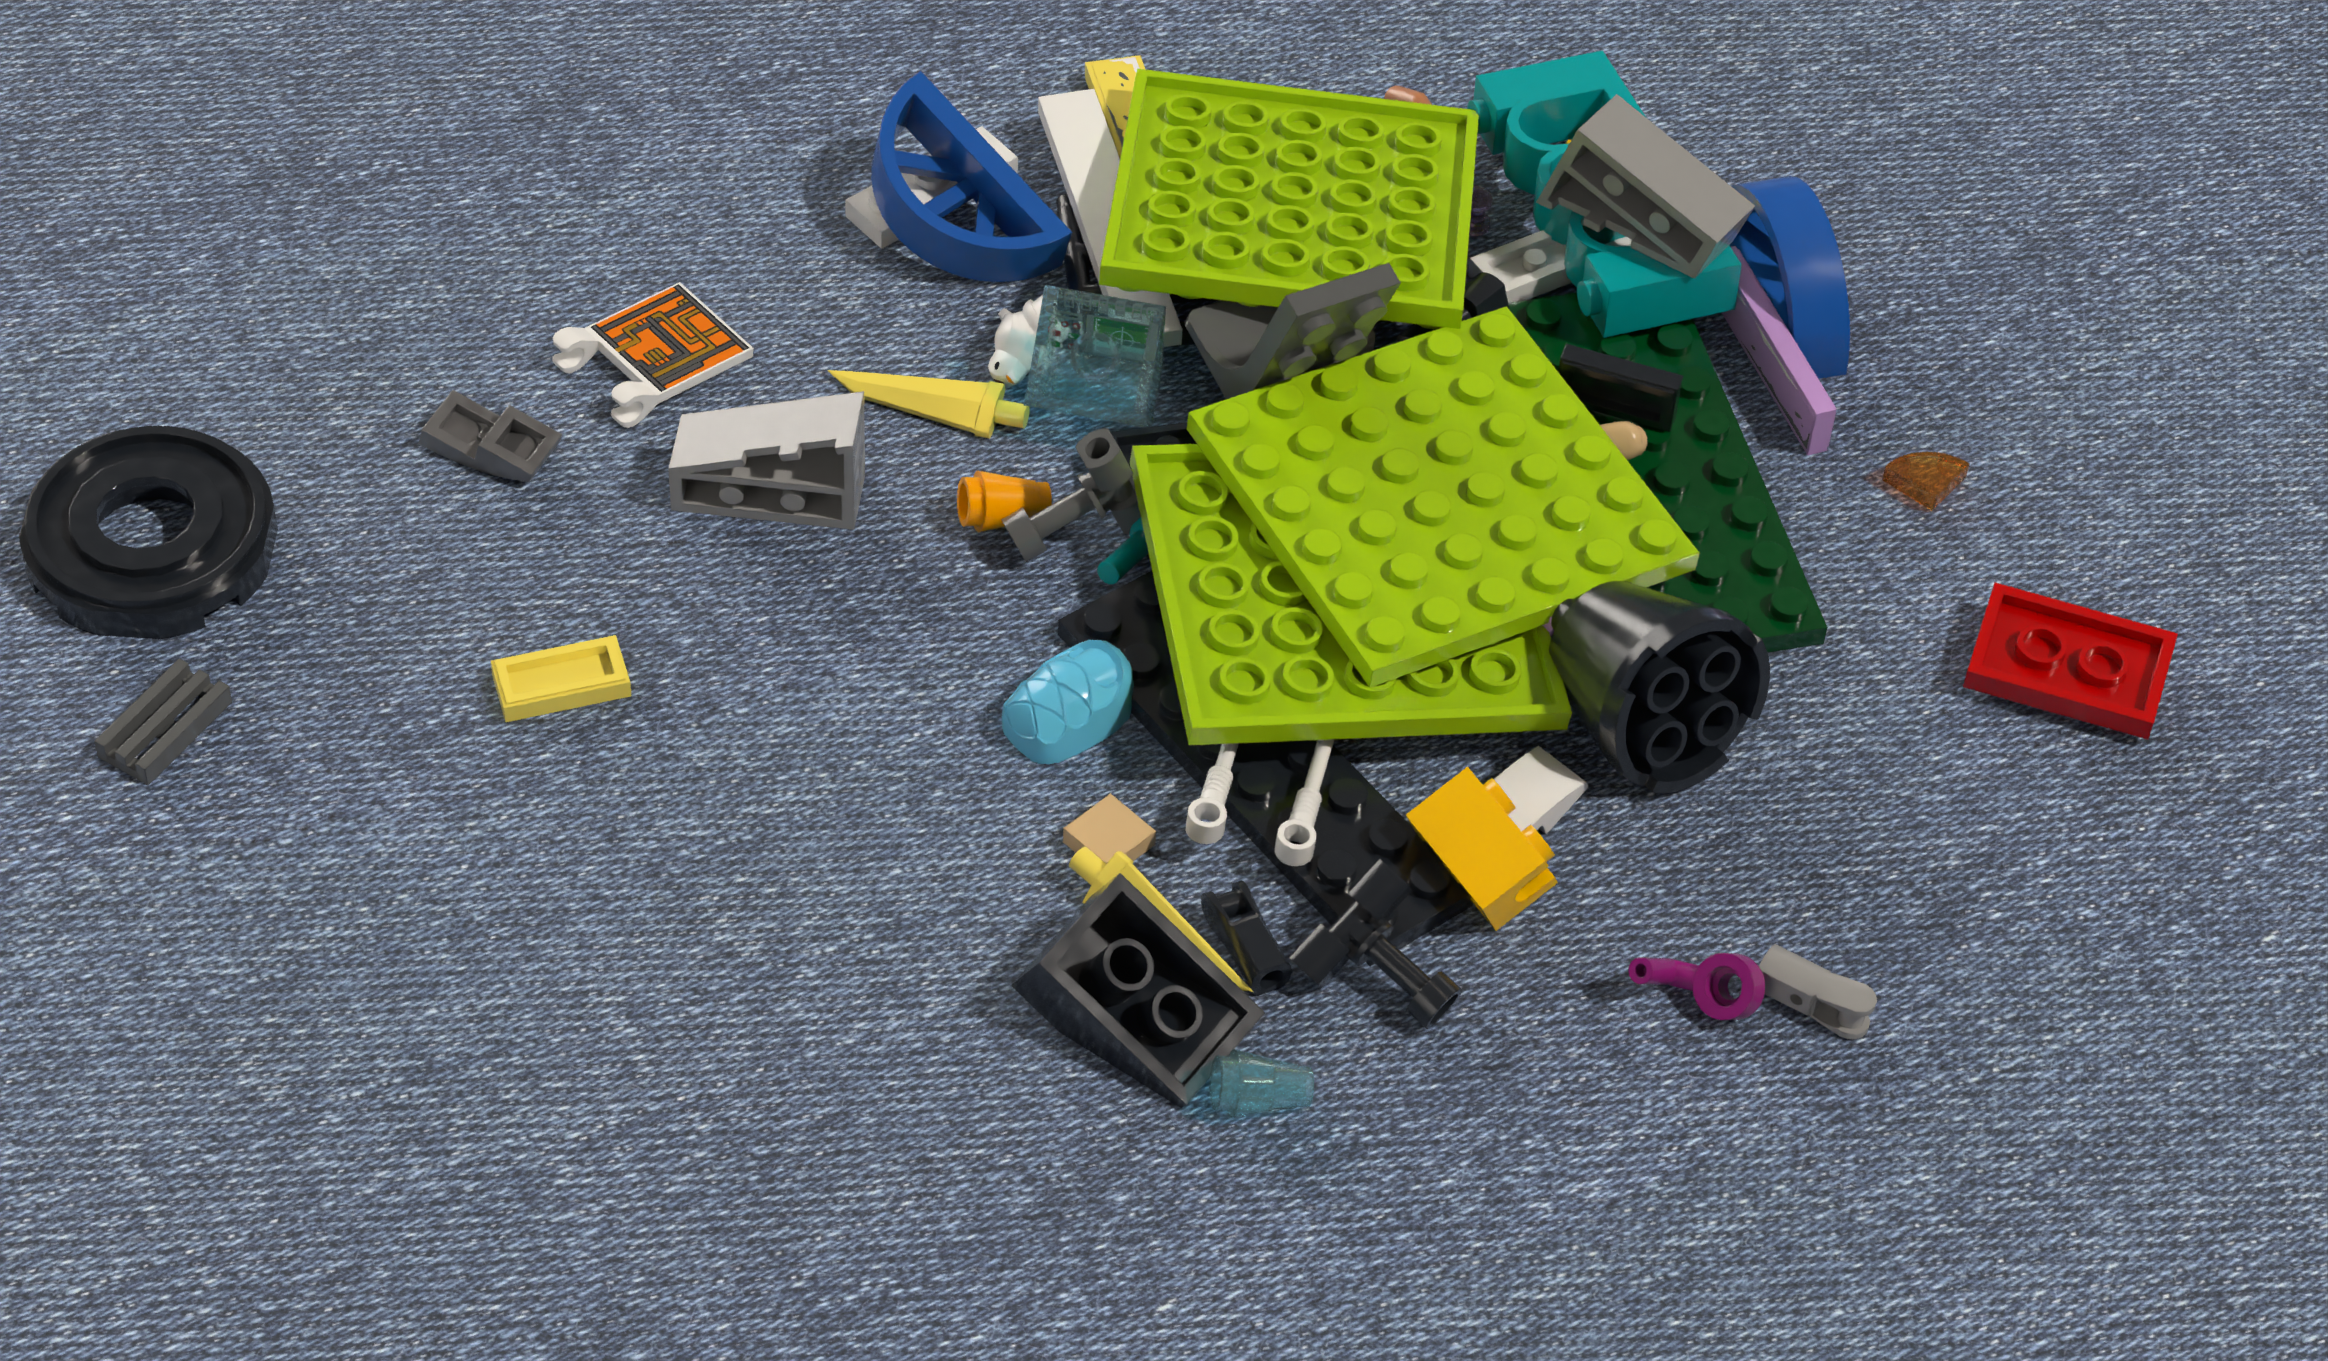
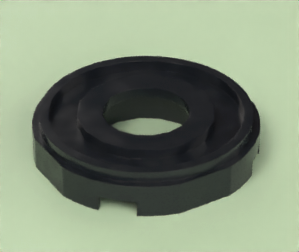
[19,426,278,639]

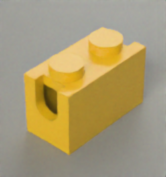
[1406,766,1558,931]

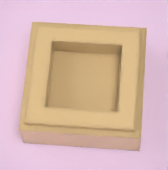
[1063,793,1156,864]

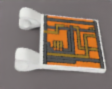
[552,282,753,428]

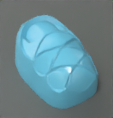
[1002,640,1134,764]

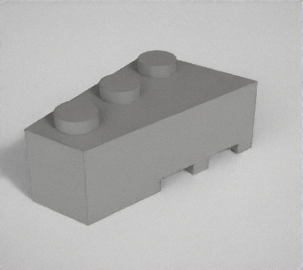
[1536,94,1755,279]
[668,391,865,530]

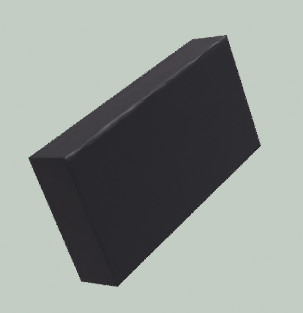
[1558,344,1683,432]

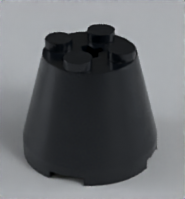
[1549,581,1770,793]

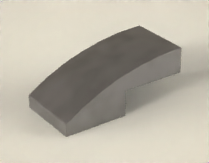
[418,390,562,482]

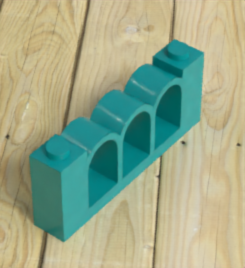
[1467,50,1742,338]

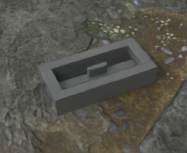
[94,659,232,785]

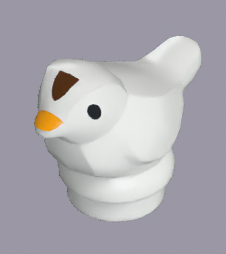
[988,294,1073,389]

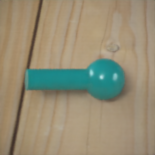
[1097,517,1148,584]

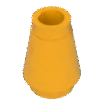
[957,471,1052,532]

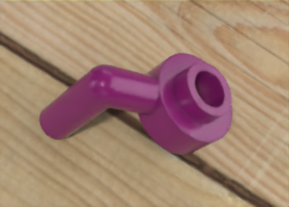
[1628,953,1765,1020]

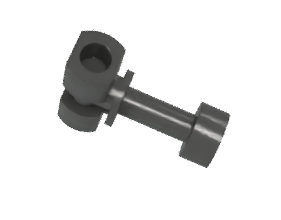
[1001,428,1141,562]

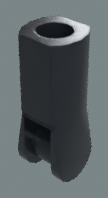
[1201,880,1292,996]

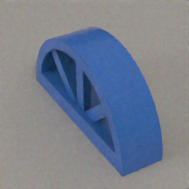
[871,71,1072,282]
[1730,176,1850,379]

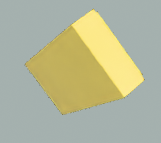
[491,635,631,722]

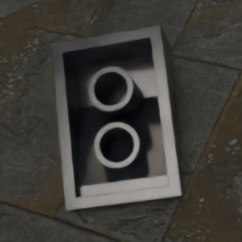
[1011,873,1265,1108]

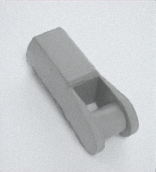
[1759,944,1877,1039]

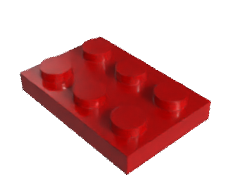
[1963,582,2178,740]

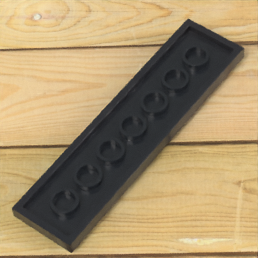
[1058,570,1473,967]

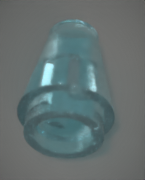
[1209,1049,1314,1118]

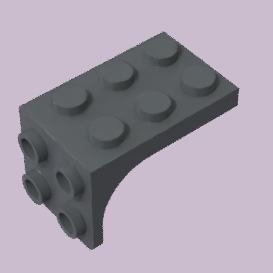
[1185,263,1401,399]

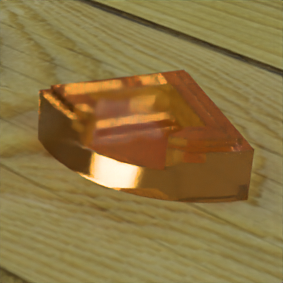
[1882,452,1970,511]

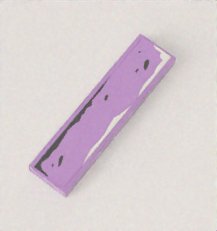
[1721,246,1837,456]

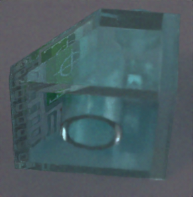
[1024,285,1166,427]

